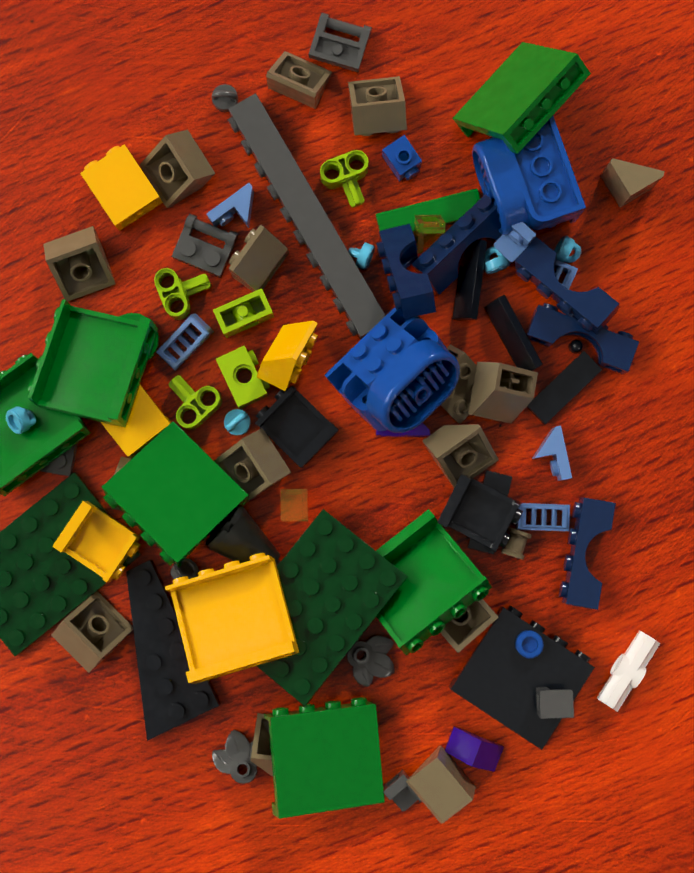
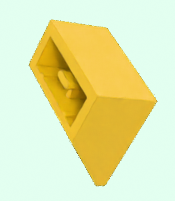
[257,321,318,391]

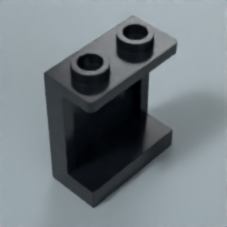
[255,385,339,469]
[437,474,523,552]

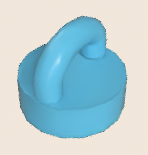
[554,235,582,263]
[348,242,375,270]
[484,247,511,274]
[6,406,36,434]
[224,409,251,436]

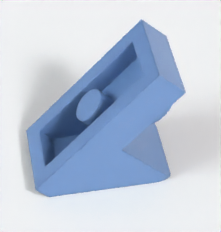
[207,183,254,228]
[494,222,536,262]
[532,426,572,481]

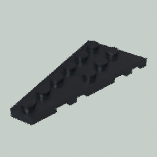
[126,560,221,741]

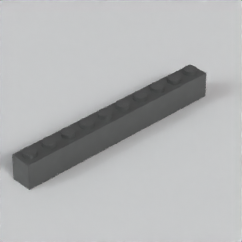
[227,93,386,340]

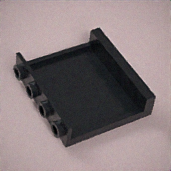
[449,605,595,750]

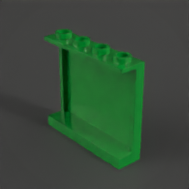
[452,42,591,154]
[28,299,158,428]
[0,353,91,496]
[102,421,249,568]
[376,509,492,656]
[264,697,385,819]

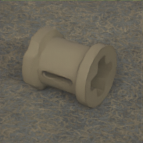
[501,527,532,560]

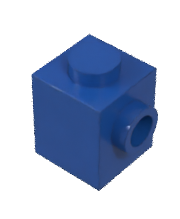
[382,135,422,182]

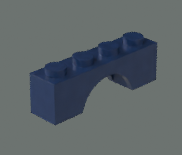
[411,194,502,295]
[376,224,436,319]
[515,237,619,335]
[526,303,639,374]
[559,497,616,610]

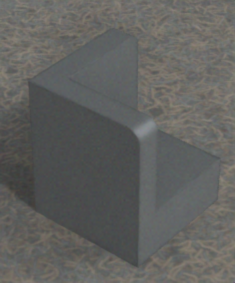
[536,687,574,719]
[383,769,422,812]

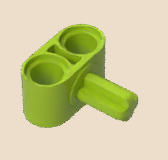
[320,150,369,208]
[154,268,211,320]
[168,375,222,430]

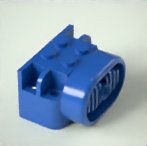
[472,116,586,235]
[324,307,460,433]

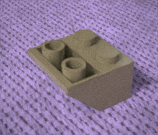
[229,225,289,292]
[468,362,538,424]

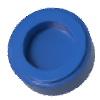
[515,630,544,658]

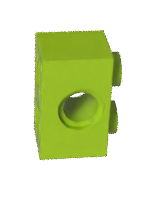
[213,288,274,338]
[216,345,271,409]

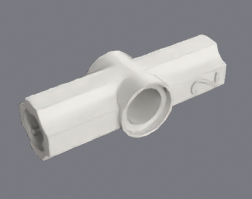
[597,630,660,712]

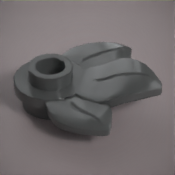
[346,635,395,687]
[212,730,257,784]

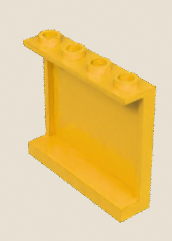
[165,553,299,684]

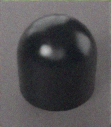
[569,339,583,353]

